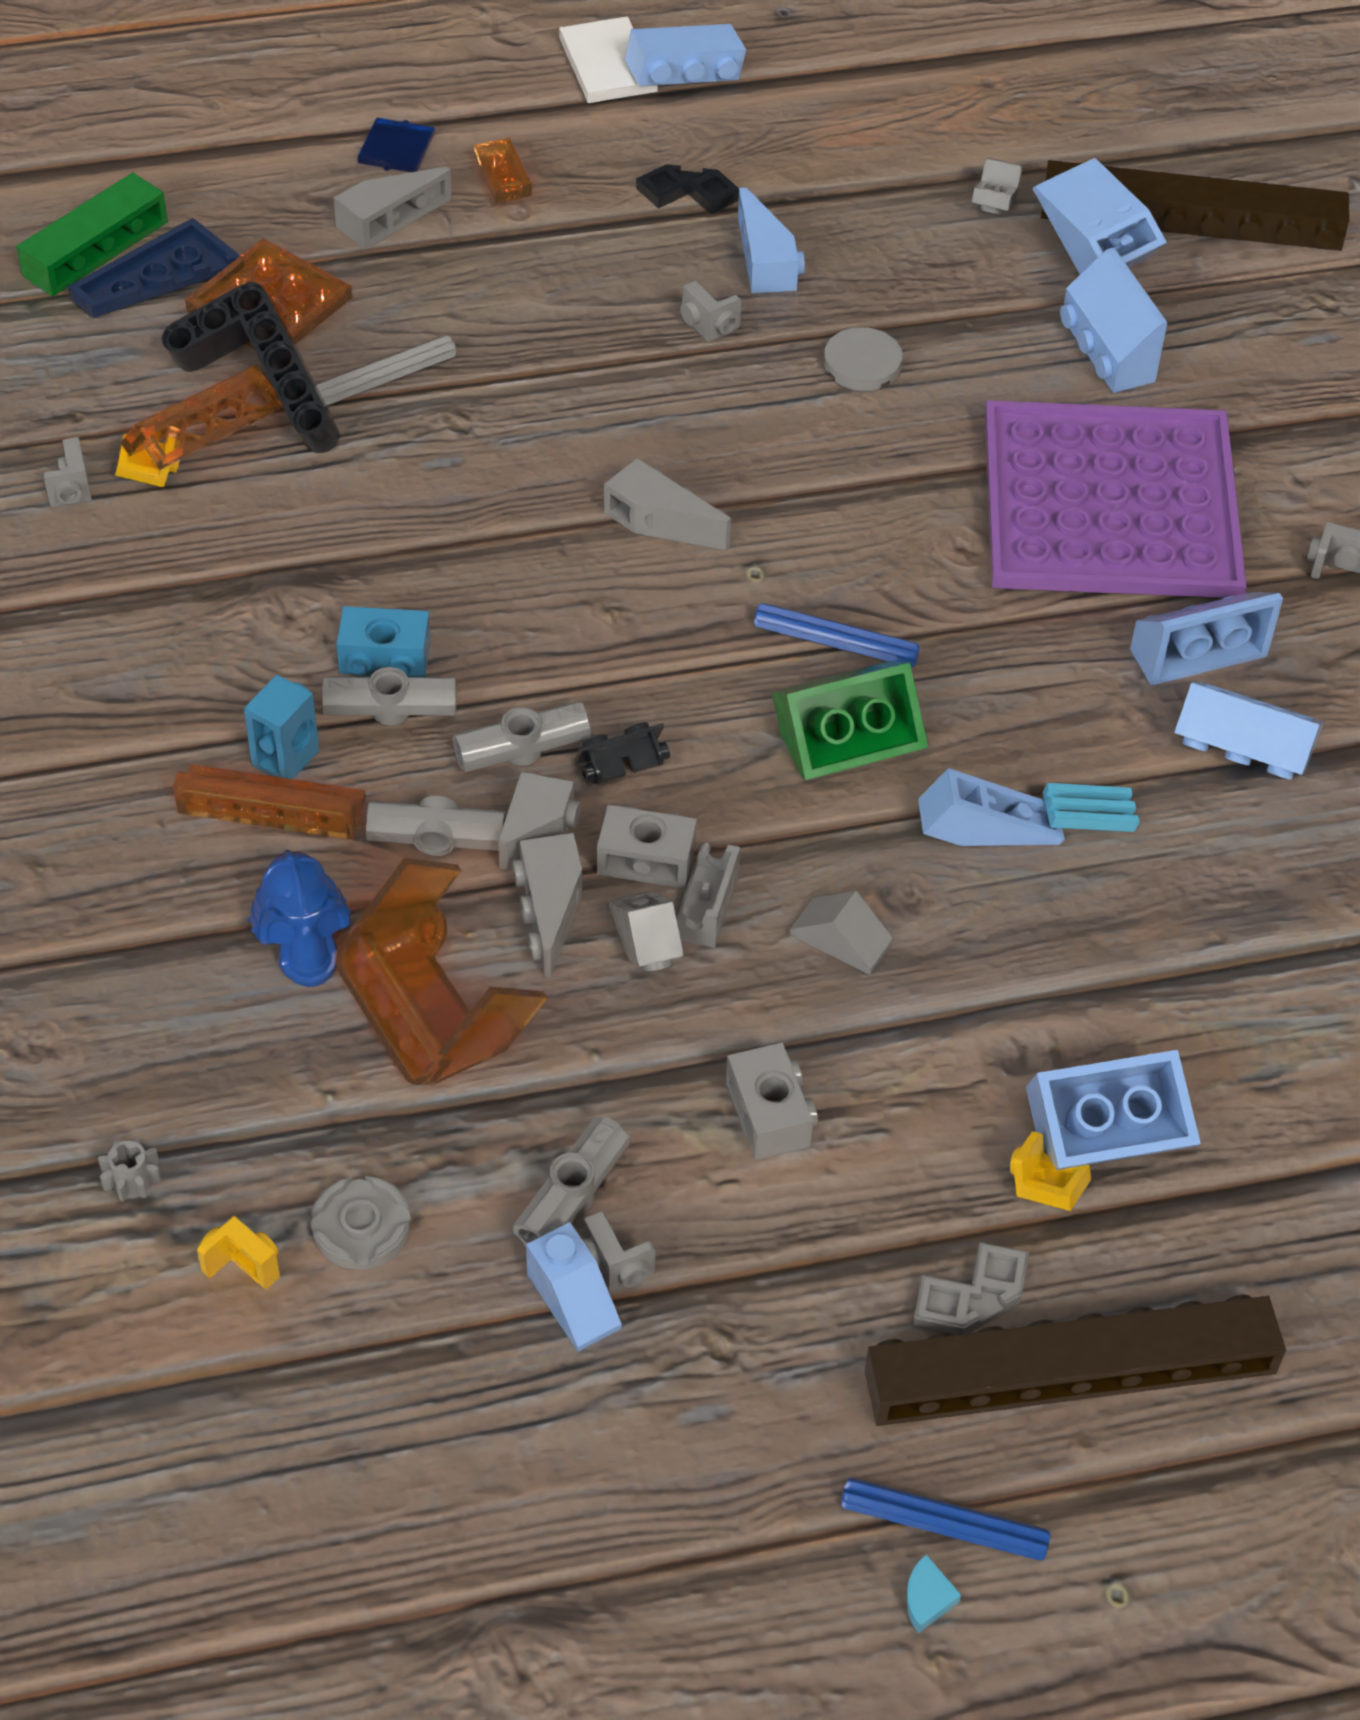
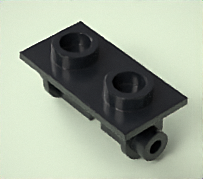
[574,722,670,785]

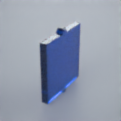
[357,117,435,173]

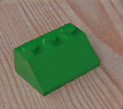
[771,661,928,780]

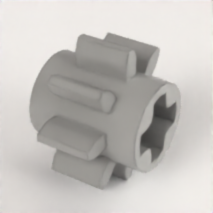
[98,1137,161,1202]

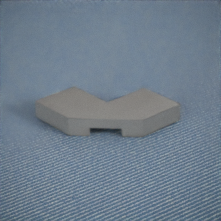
[912,1242,1029,1336]

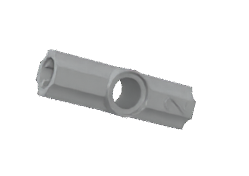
[322,667,457,725]
[452,701,591,772]
[366,796,506,856]
[513,1116,630,1246]

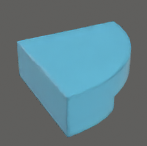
[906,1554,961,1634]

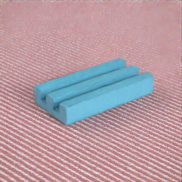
[1042,783,1140,832]

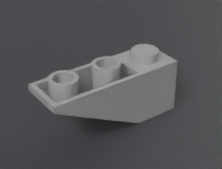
[604,458,731,550]
[512,833,582,978]

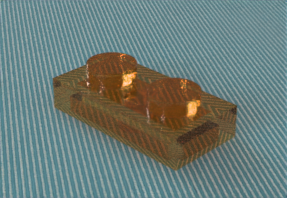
[474,138,532,203]

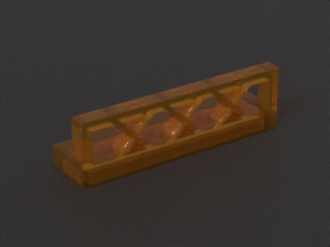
[121,365,282,470]
[173,764,366,840]

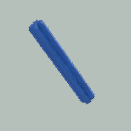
[754,603,920,667]
[841,1478,1050,1561]

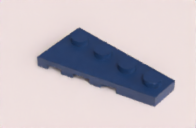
[68,218,242,318]

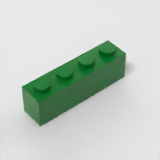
[16,172,168,297]

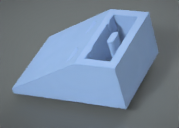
[1032,158,1167,274]

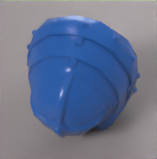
[248,850,352,987]

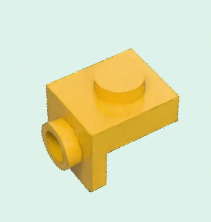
[115,431,181,487]
[1010,1131,1091,1211]
[197,1216,280,1290]

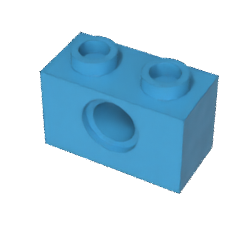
[337,606,431,677]
[244,674,319,785]

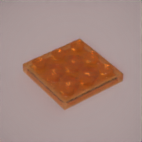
[185,238,353,349]

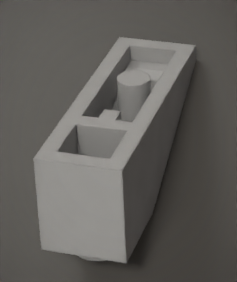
[334,166,452,250]

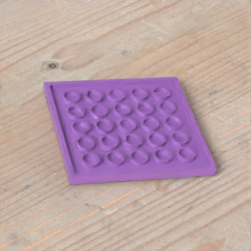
[985,400,1246,598]

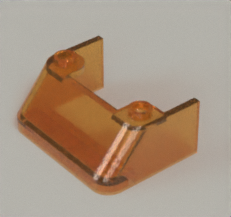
[336,858,548,1086]

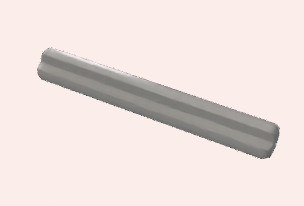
[316,335,456,406]

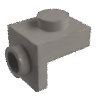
[972,158,1023,214]
[680,280,742,342]
[583,1211,655,1292]

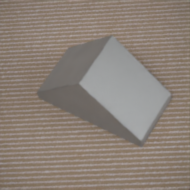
[790,890,893,975]

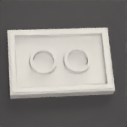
[559,16,658,103]

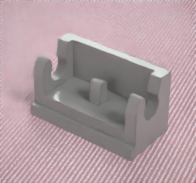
[676,842,740,948]

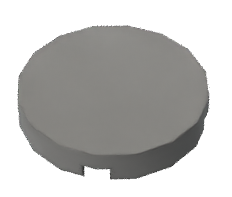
[824,327,903,391]
[311,1176,411,1270]

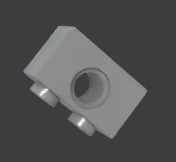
[597,805,697,889]
[726,1042,818,1161]

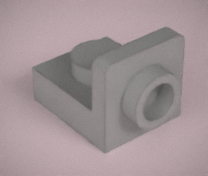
[43,437,92,507]
[1307,522,1360,579]

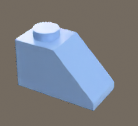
[526,1222,622,1352]

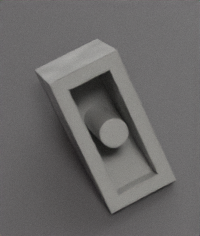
[498,772,581,870]
[608,891,684,971]

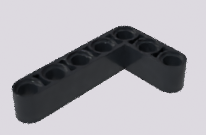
[162,282,340,453]

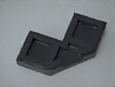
[636,164,739,214]

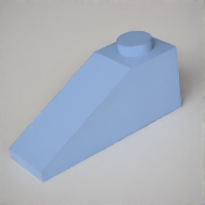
[738,187,805,293]
[918,768,1065,846]

